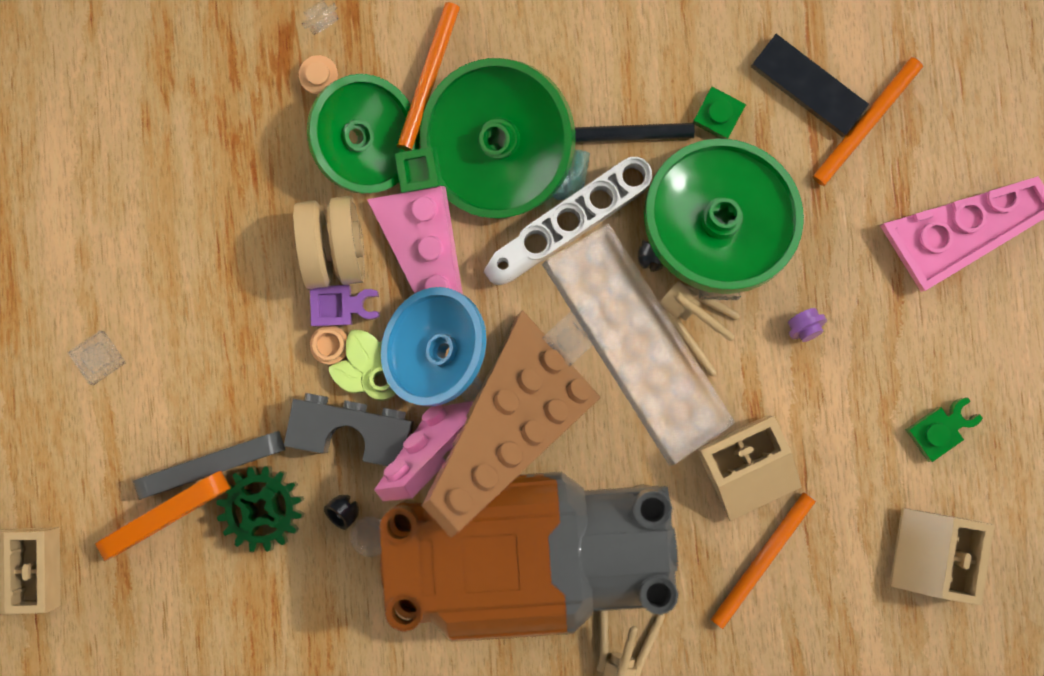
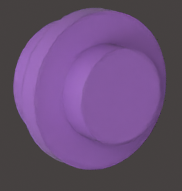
[788,308,827,342]

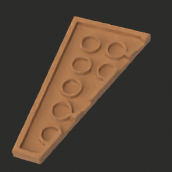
[422,310,601,538]

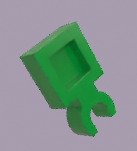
[905,398,983,462]

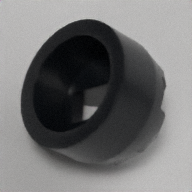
[637,240,664,272]
[324,495,359,530]

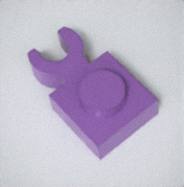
[310,285,380,327]

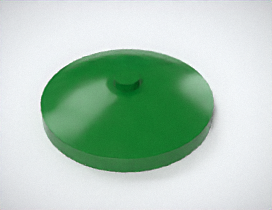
[420,58,576,218]
[644,139,804,294]

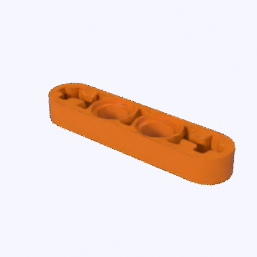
[95,471,231,561]

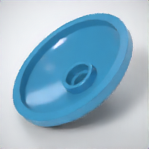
[381,287,486,407]

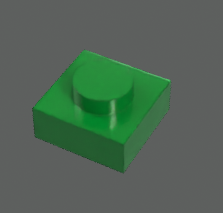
[692,87,746,139]
[395,147,443,193]

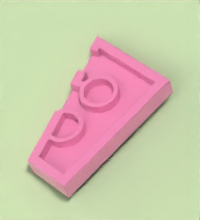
[374,401,474,501]

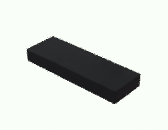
[751,34,869,137]

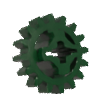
[216,465,305,552]

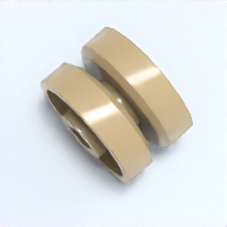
[293,196,365,290]

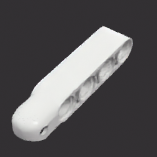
[484,157,652,285]

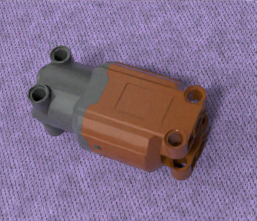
[380,472,678,642]

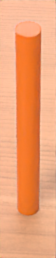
[397,2,460,151]
[812,57,923,186]
[710,492,816,629]

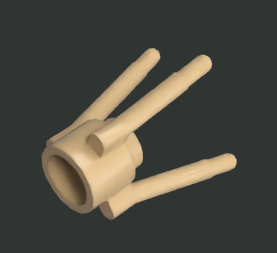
[659,280,740,376]
[597,611,665,676]

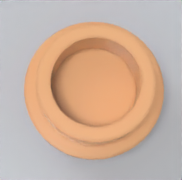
[299,55,338,95]
[310,326,348,365]

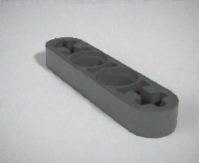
[133,431,286,500]

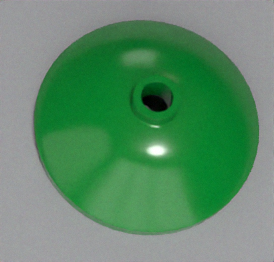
[307,74,420,194]

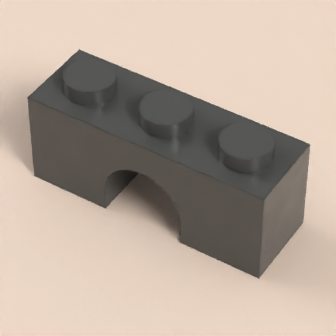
[284,393,414,466]

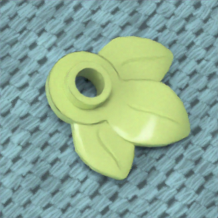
[329,330,396,401]

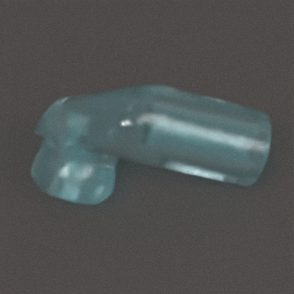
[551,150,590,200]

